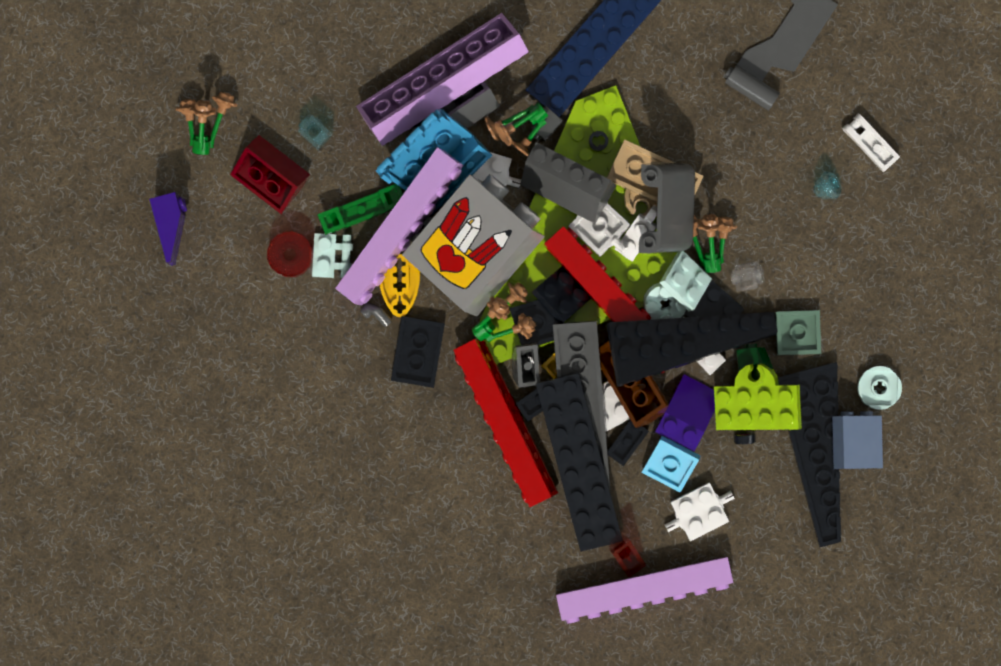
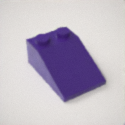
[149,192,187,266]
[654,374,715,452]

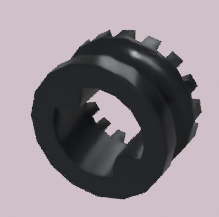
[589,131,608,152]

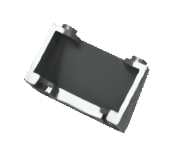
[638,162,695,254]

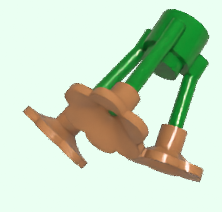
[485,103,548,157]

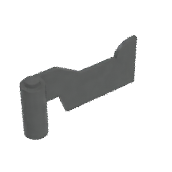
[724,0,838,111]

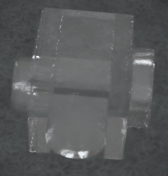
[731,261,764,292]

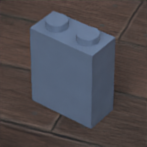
[832,411,883,469]

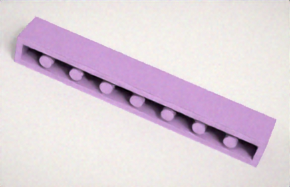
[335,147,464,306]
[556,557,733,624]

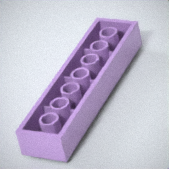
[356,13,528,146]

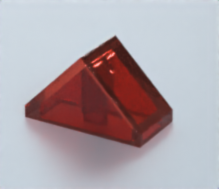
[609,538,646,578]

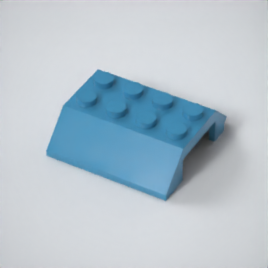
[376,109,492,216]

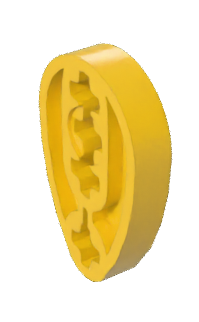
[380,254,420,317]

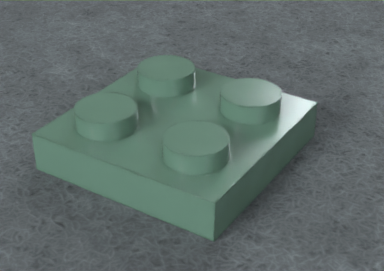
[775,310,821,355]

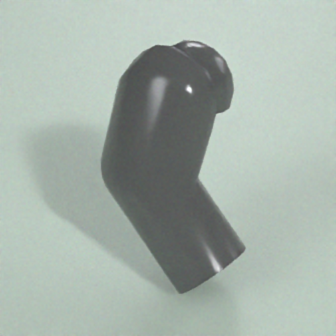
[360,303,392,327]

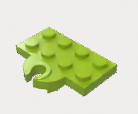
[714,364,802,430]

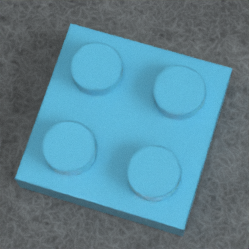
[642,436,701,492]

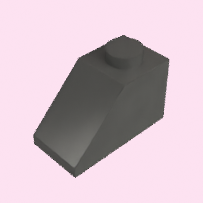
[511,343,540,388]

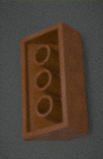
[599,341,669,428]

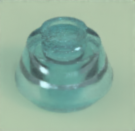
[813,171,841,200]

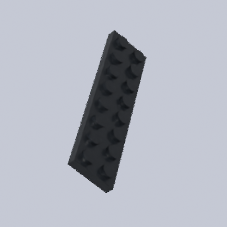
[536,372,623,552]

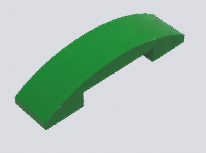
[317,184,403,235]

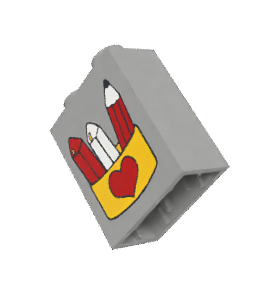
[402,174,545,316]

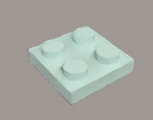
[659,251,712,311]

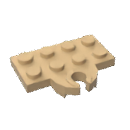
[607,139,703,216]

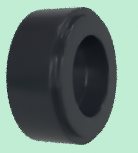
[734,433,756,444]

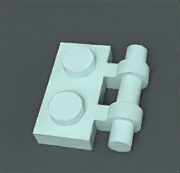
[312,233,353,278]

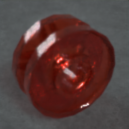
[267,232,313,277]

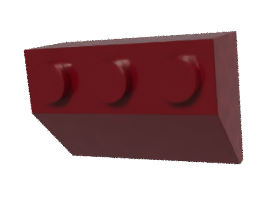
[230,135,310,214]

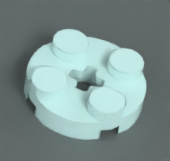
[643,283,686,320]
[857,366,902,410]

